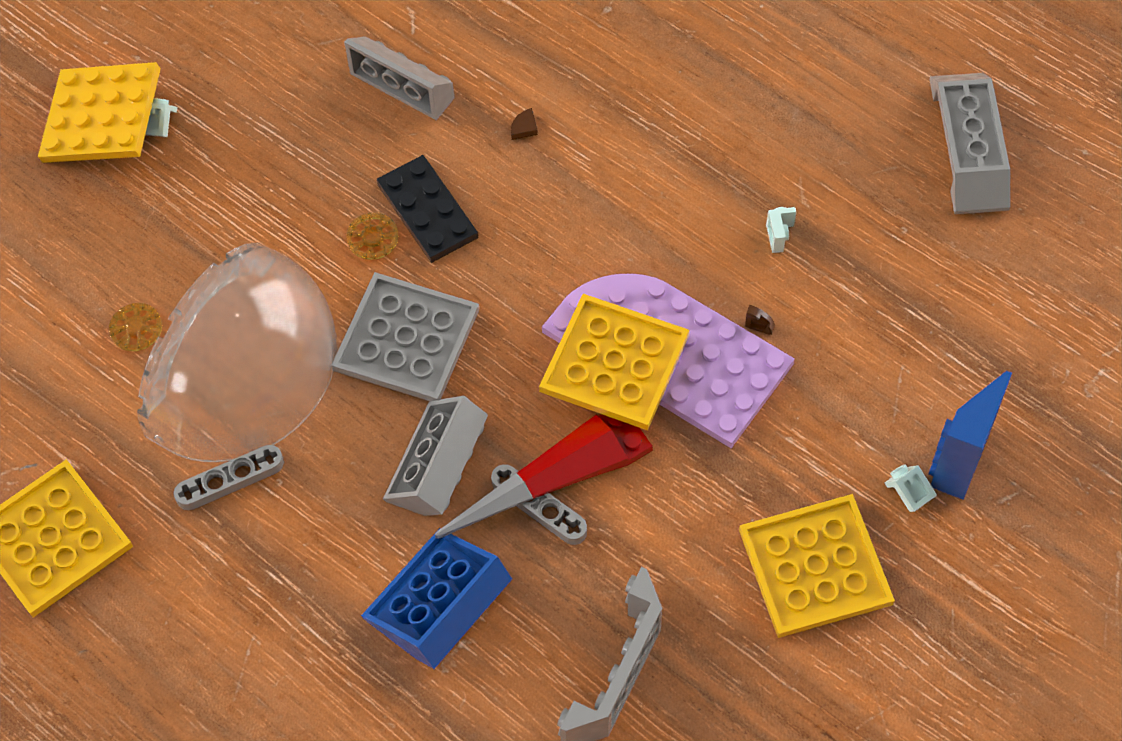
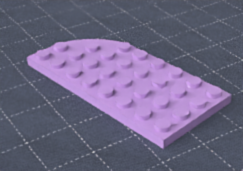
[542,274,795,448]

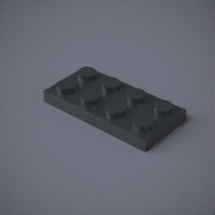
[376,155,479,263]

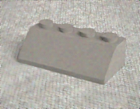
[344,37,454,120]
[383,396,488,516]

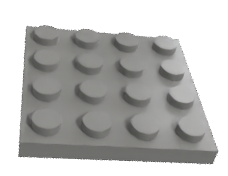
[331,272,480,401]

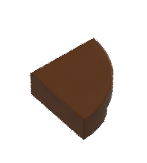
[511,108,538,140]
[745,305,775,335]

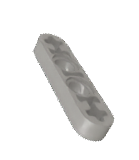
[174,445,284,510]
[491,464,587,545]

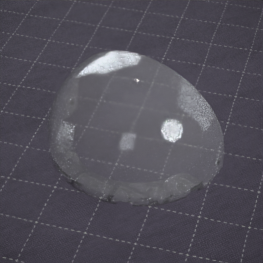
[137,243,338,462]

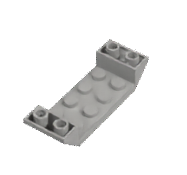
[929,73,1010,214]
[557,567,662,741]

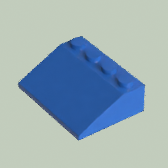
[928,371,1012,500]
[361,528,512,669]

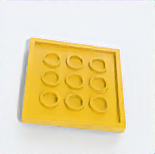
[38,62,161,163]
[539,294,689,430]
[0,459,133,618]
[739,494,895,638]

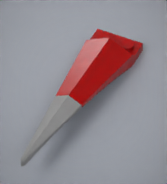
[435,414,653,539]

